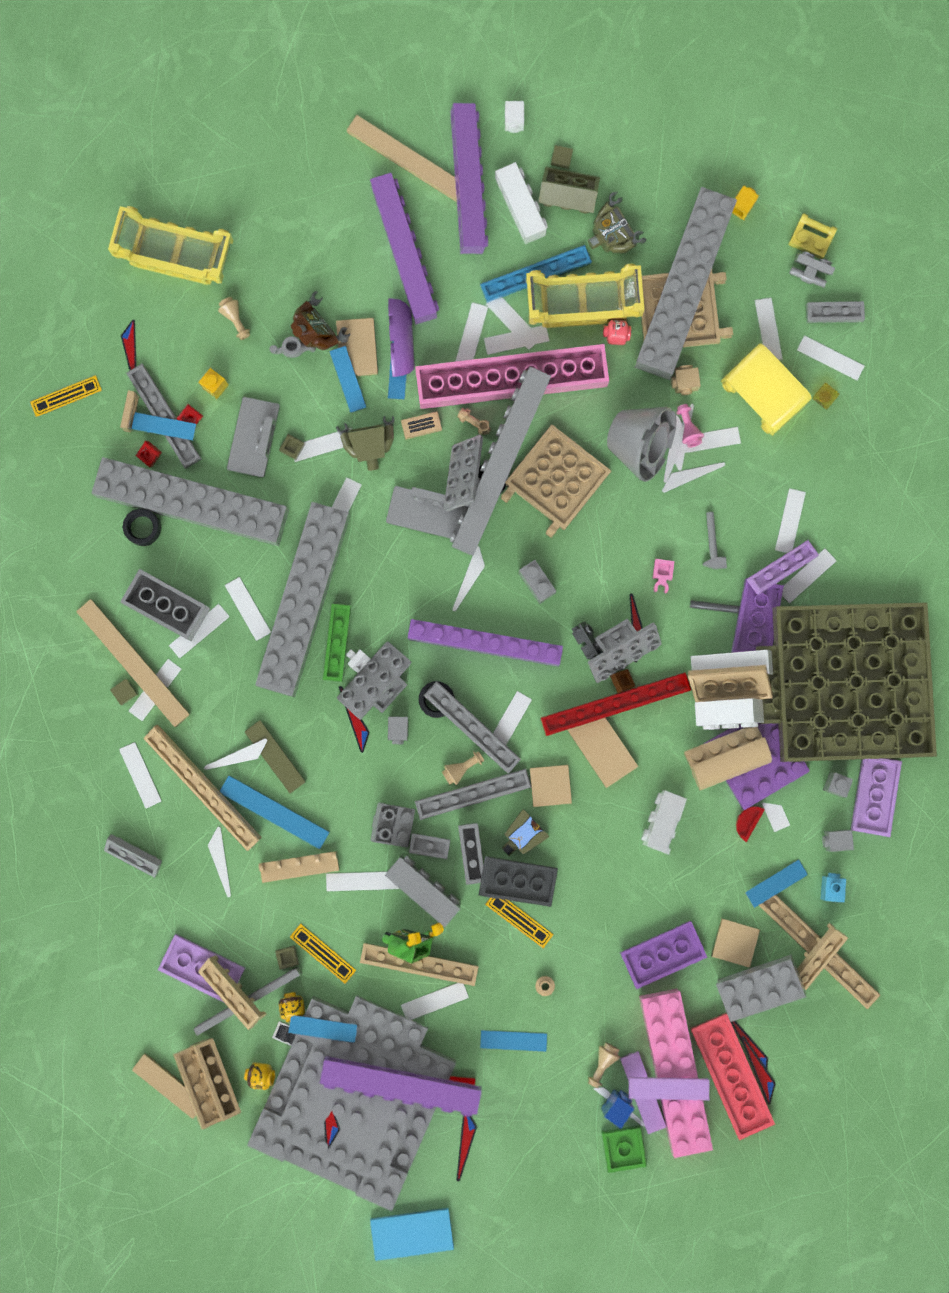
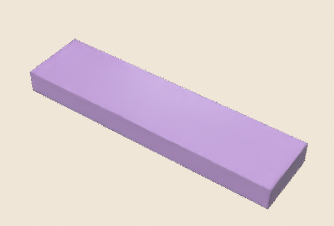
[747,540,819,595]
[620,1051,666,1134]
[629,1077,709,1100]

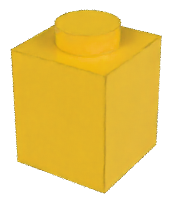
[732,186,759,220]
[198,368,228,399]

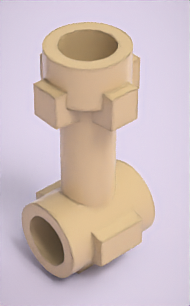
[457,408,491,435]

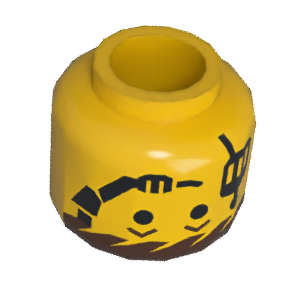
[278,992,305,1023]
[244,1063,275,1090]

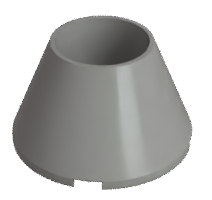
[607,407,676,482]

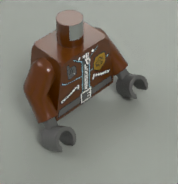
[291,291,351,350]

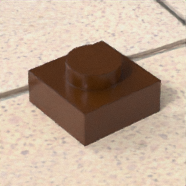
[610,669,636,693]

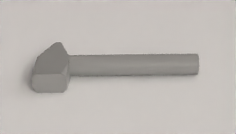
[702,512,727,569]

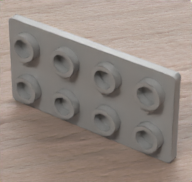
[227,397,280,478]
[443,435,483,512]
[386,486,468,539]
[588,619,662,683]
[337,642,412,719]

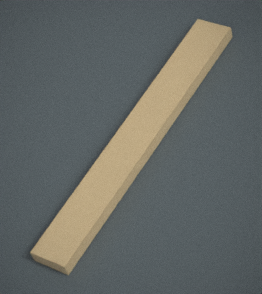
[347,115,457,202]
[76,599,190,727]
[143,725,262,851]
[758,895,880,1009]

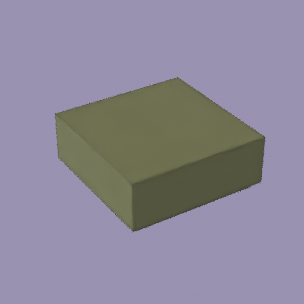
[551,145,573,169]
[279,434,305,460]
[110,679,138,706]
[275,945,299,970]

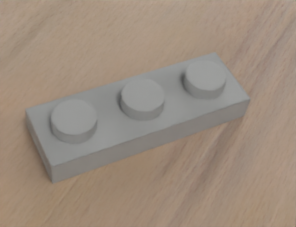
[806,302,865,323]
[104,834,162,878]

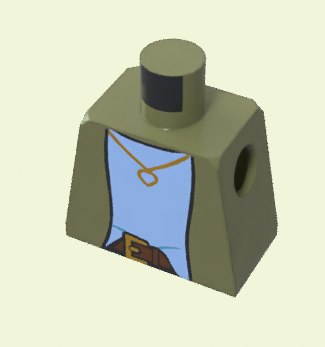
[502,809,549,856]

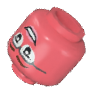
[603,320,631,345]

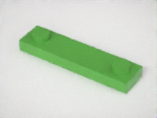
[323,604,351,682]

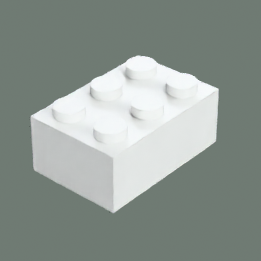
[695,698,764,730]

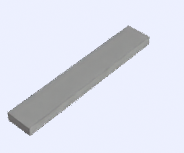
[126,364,202,469]
[423,681,521,773]
[415,769,531,820]
[194,967,302,1035]

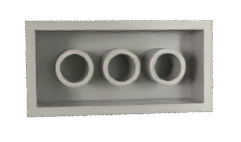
[120,569,210,642]
[385,855,460,927]
[716,954,806,1022]

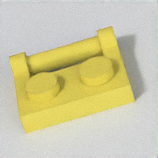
[788,213,837,259]

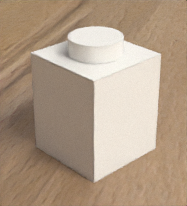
[505,101,524,133]

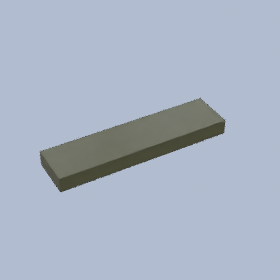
[245,720,306,794]

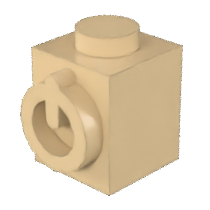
[671,365,701,395]

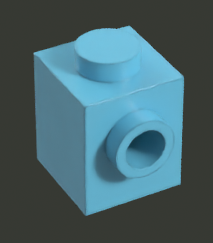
[821,873,846,903]

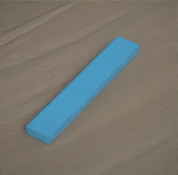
[480,245,592,303]
[220,775,330,849]

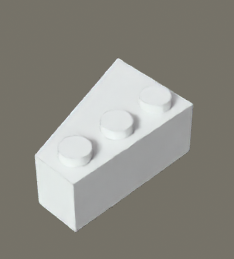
[641,790,687,855]

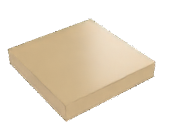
[530,765,572,807]
[711,918,760,968]

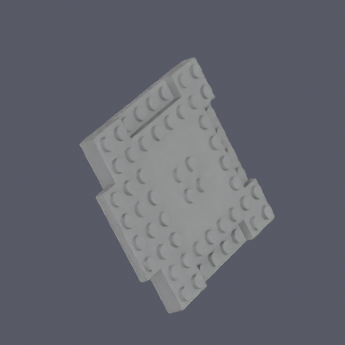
[247,995,456,1211]

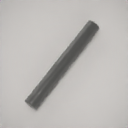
[690,600,740,613]

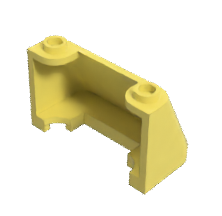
[721,343,812,436]

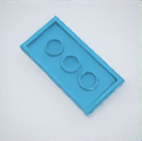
[370,1207,454,1261]

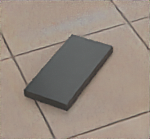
[478,856,558,907]

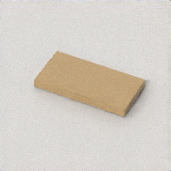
[688,665,773,702]
[567,718,638,788]

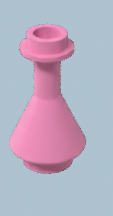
[676,404,704,448]

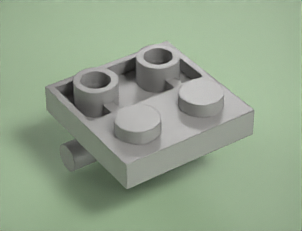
[789,251,835,288]
[370,802,415,848]

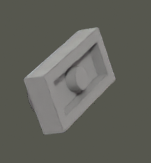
[409,833,450,859]

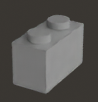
[518,560,556,605]

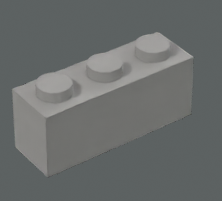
[458,823,483,885]

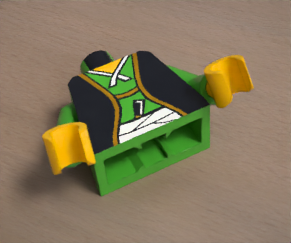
[382,923,444,964]

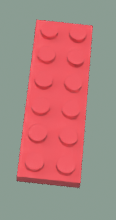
[690,1013,775,1140]

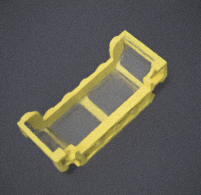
[108,206,234,285]
[526,264,644,328]

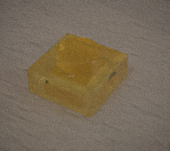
[812,382,840,410]

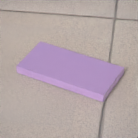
[851,758,902,837]
[158,934,245,1002]

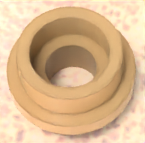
[535,976,555,996]

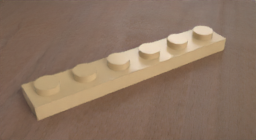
[360,943,479,986]

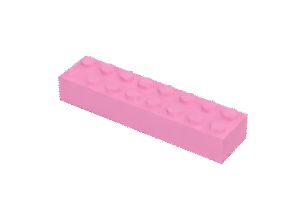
[639,988,713,1158]

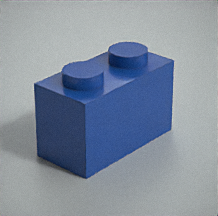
[601,1089,634,1129]

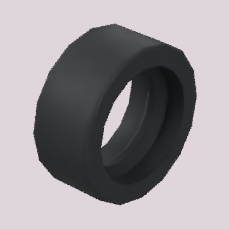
[122,509,161,546]
[418,681,455,718]

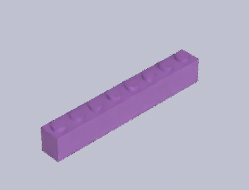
[450,103,488,254]
[370,173,439,324]
[408,619,563,667]
[319,1056,482,1117]

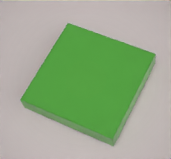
[601,1125,647,1173]

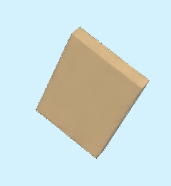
[336,318,378,376]

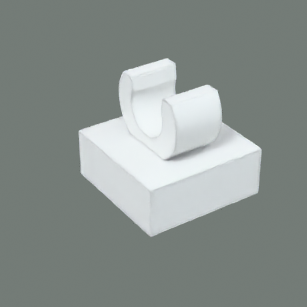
[346,650,371,674]

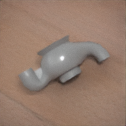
[270,336,316,358]

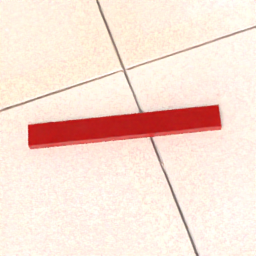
[540,672,691,736]

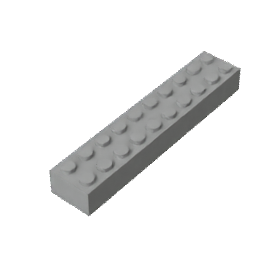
[634,187,737,380]
[450,367,551,556]
[91,457,289,546]
[255,502,350,698]

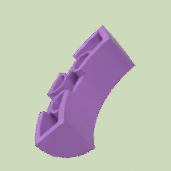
[388,298,415,377]

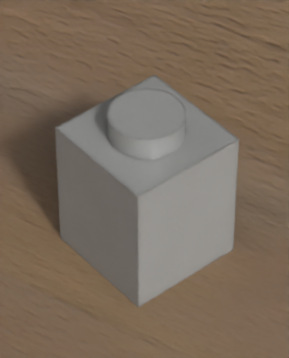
[388,717,409,744]
[823,772,853,798]
[822,830,854,852]

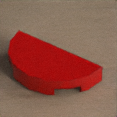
[736,806,765,843]

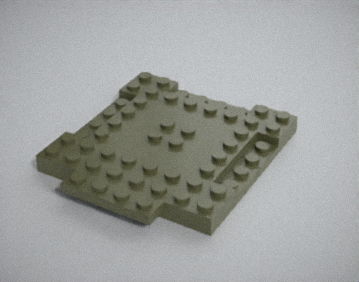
[755,603,937,762]

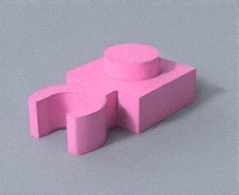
[652,559,675,594]

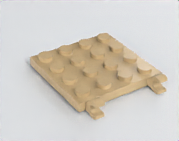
[637,269,733,347]
[501,425,611,538]

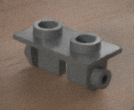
[572,622,603,660]

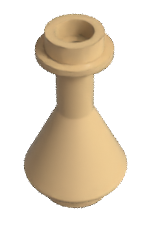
[218,297,250,340]
[442,751,484,785]
[588,1043,620,1088]

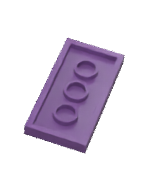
[731,578,784,653]
[620,921,707,990]

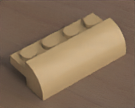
[684,727,772,791]
[173,1038,241,1130]

